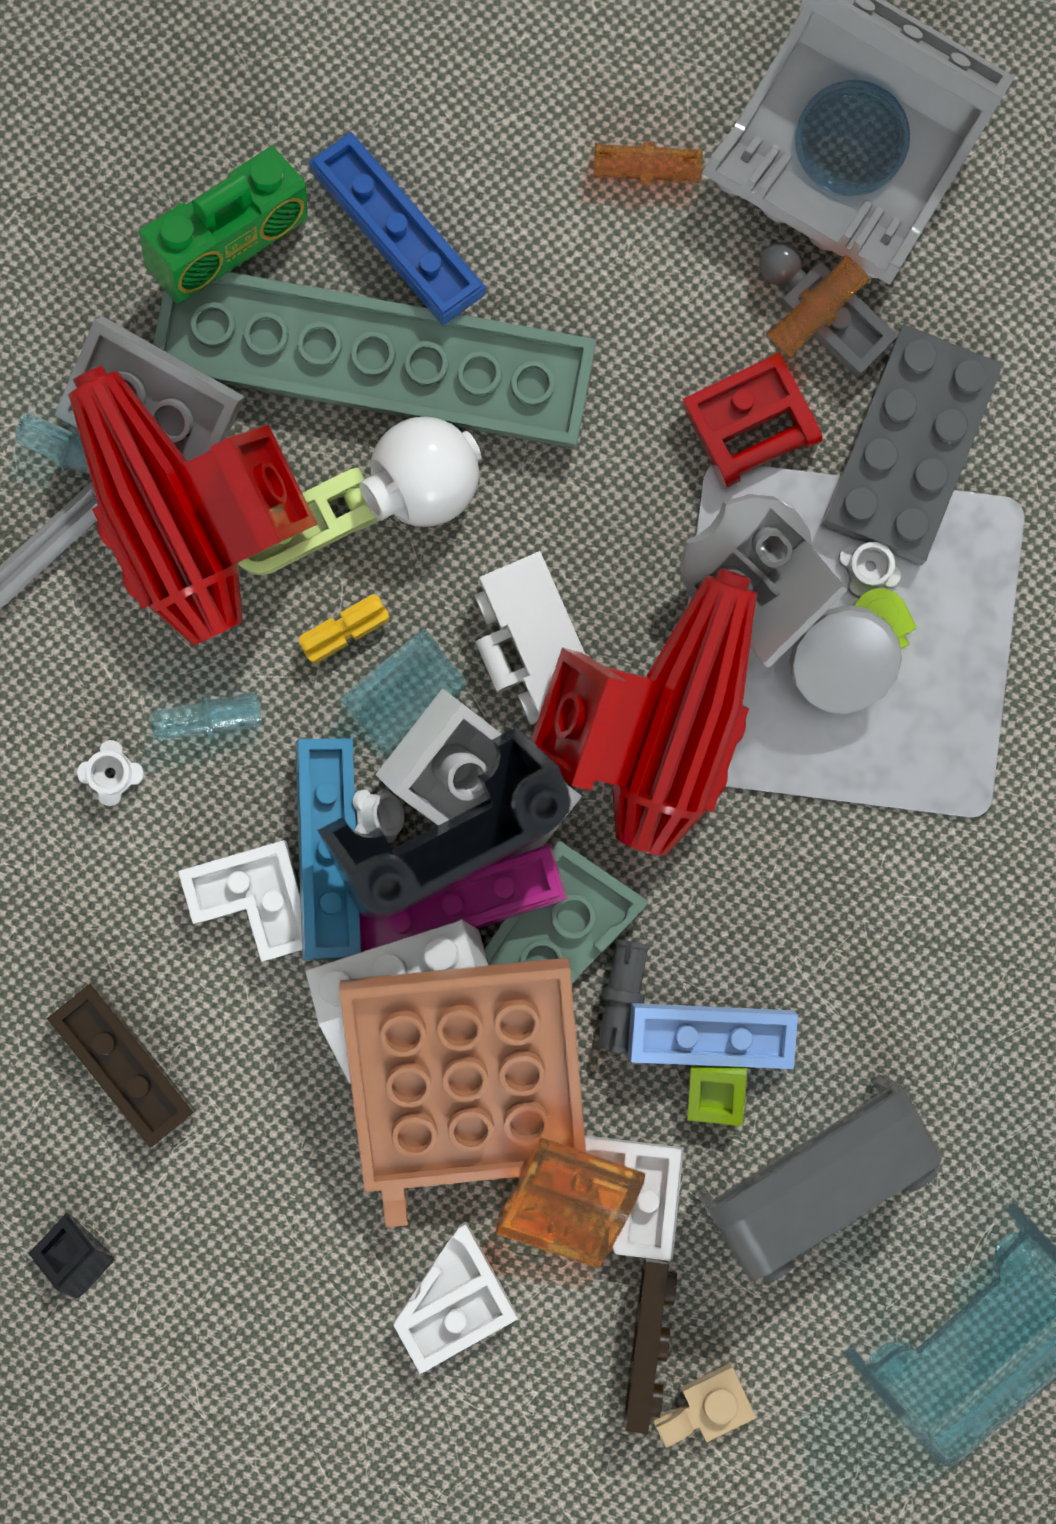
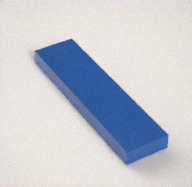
[309,132,486,325]

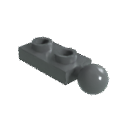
[759,242,898,379]

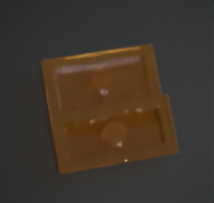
[495,1137,646,1268]

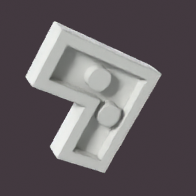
[178,840,302,962]

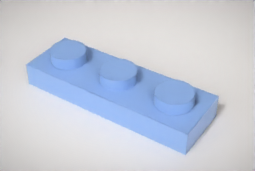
[627,1003,798,1069]

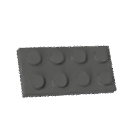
[822,324,1003,565]

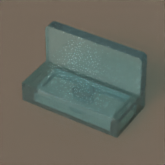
[340,628,466,751]

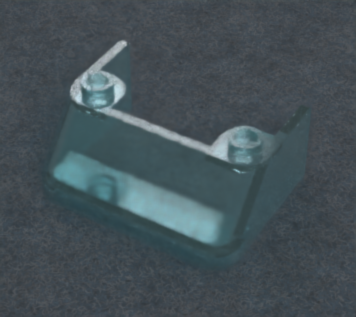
[843,1202,1056,1466]

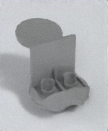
[680,494,902,714]

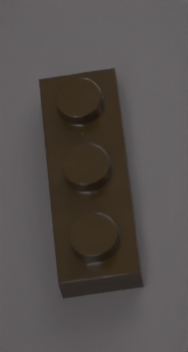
[47,983,196,1148]
[623,1258,677,1434]

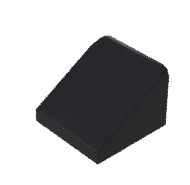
[28,1213,115,1298]

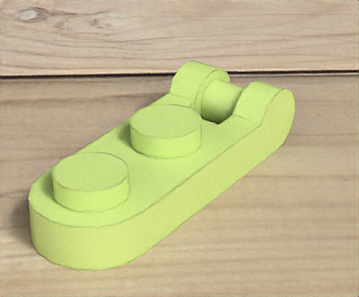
[238,468,380,575]

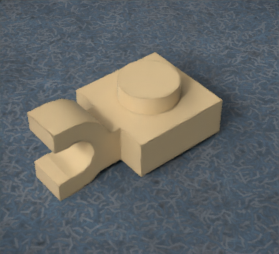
[652,1363,756,1448]

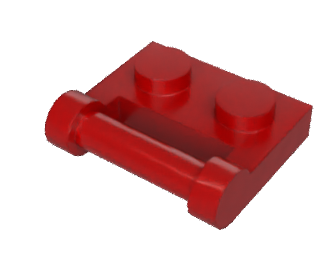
[681,352,823,489]

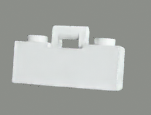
[474,551,585,725]

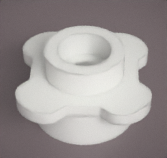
[839,542,901,597]
[77,740,144,806]
[353,789,404,843]

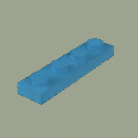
[295,738,361,961]

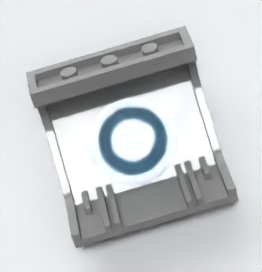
[702,0,1015,285]

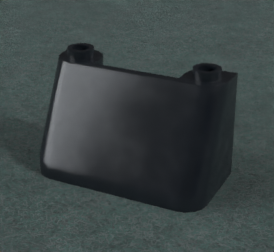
[318,727,571,920]

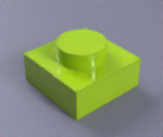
[687,1065,748,1126]

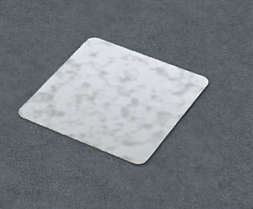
[687,466,1024,818]

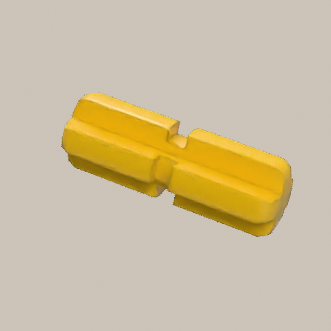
[298,594,390,664]

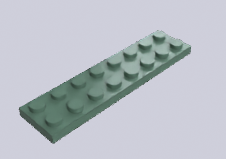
[153,272,596,449]

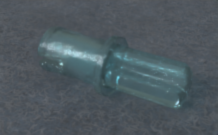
[15,413,90,476]
[151,691,263,741]

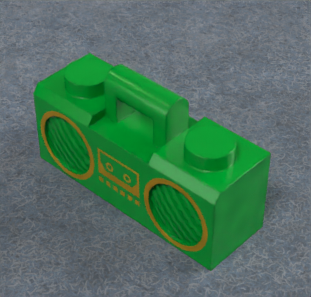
[138,145,308,305]

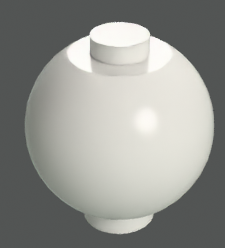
[359,417,481,527]

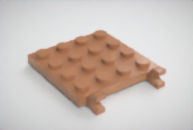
[339,958,588,1228]

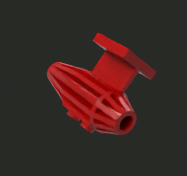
[68,366,318,646]
[531,568,758,856]

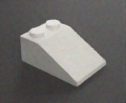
[376,688,582,860]

